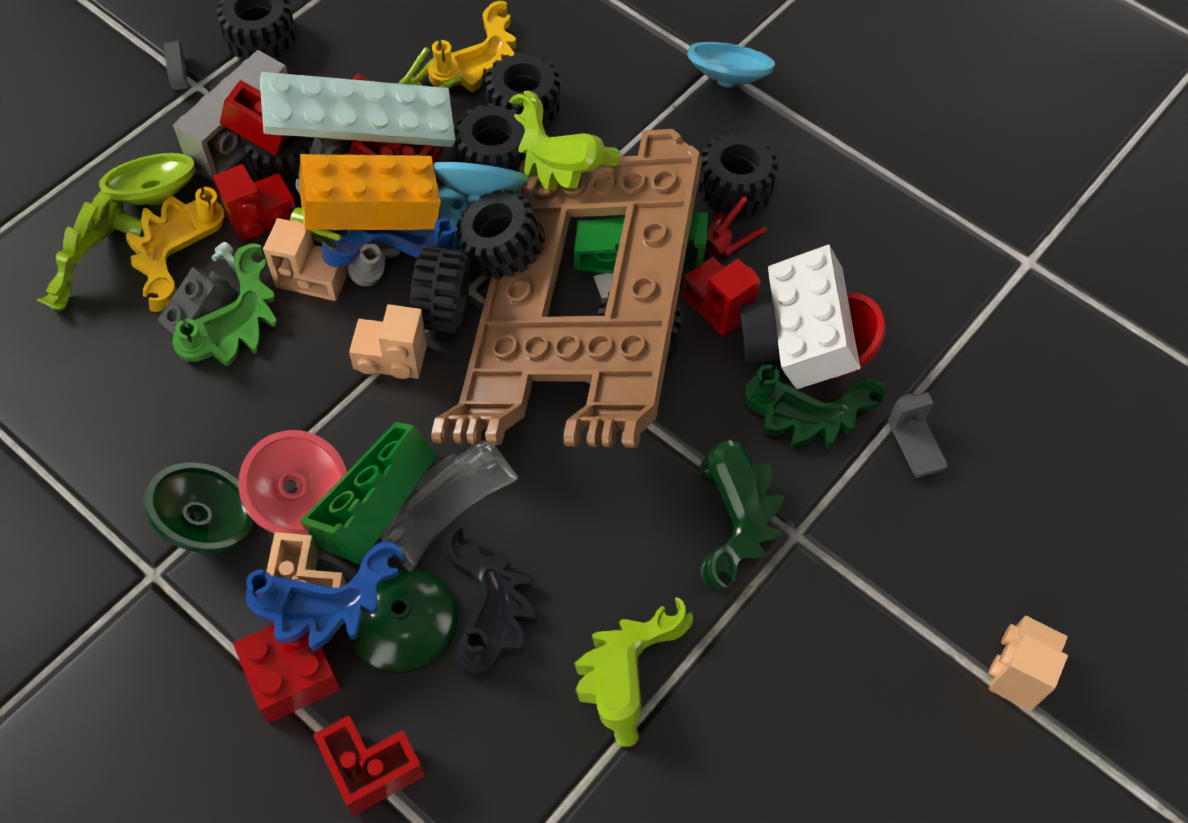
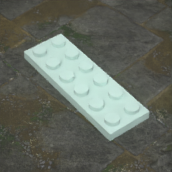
[260,72,455,147]

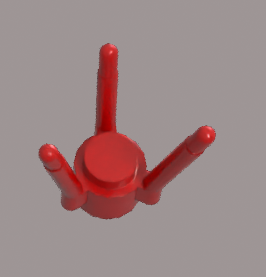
[705,197,767,258]

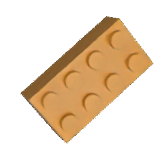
[299,154,441,230]

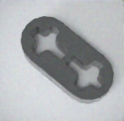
[164,41,188,91]

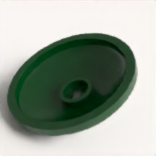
[143,462,254,553]
[346,566,458,673]

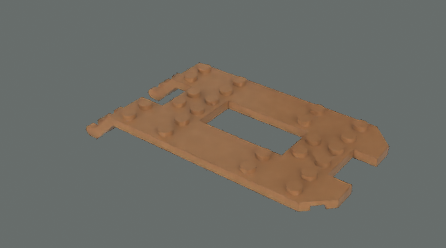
[431,129,702,448]

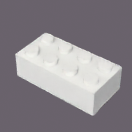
[768,244,860,389]

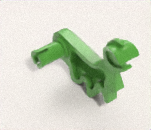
[172,244,277,366]

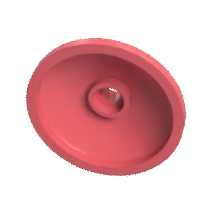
[238,430,347,535]

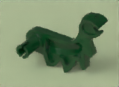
[744,365,887,449]
[700,440,784,590]

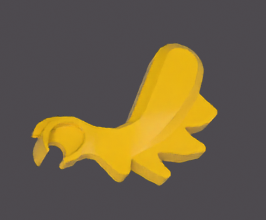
[428,1,516,92]
[126,187,224,312]

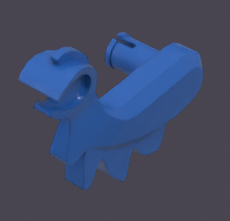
[322,214,460,267]
[245,541,406,652]

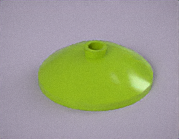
[99,153,196,206]

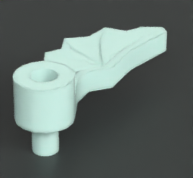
[211,242,235,272]

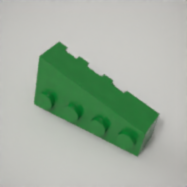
[574,213,708,280]
[299,422,437,564]

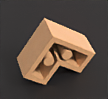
[263,218,348,301]
[349,304,427,379]
[266,532,347,588]
[988,615,1068,711]

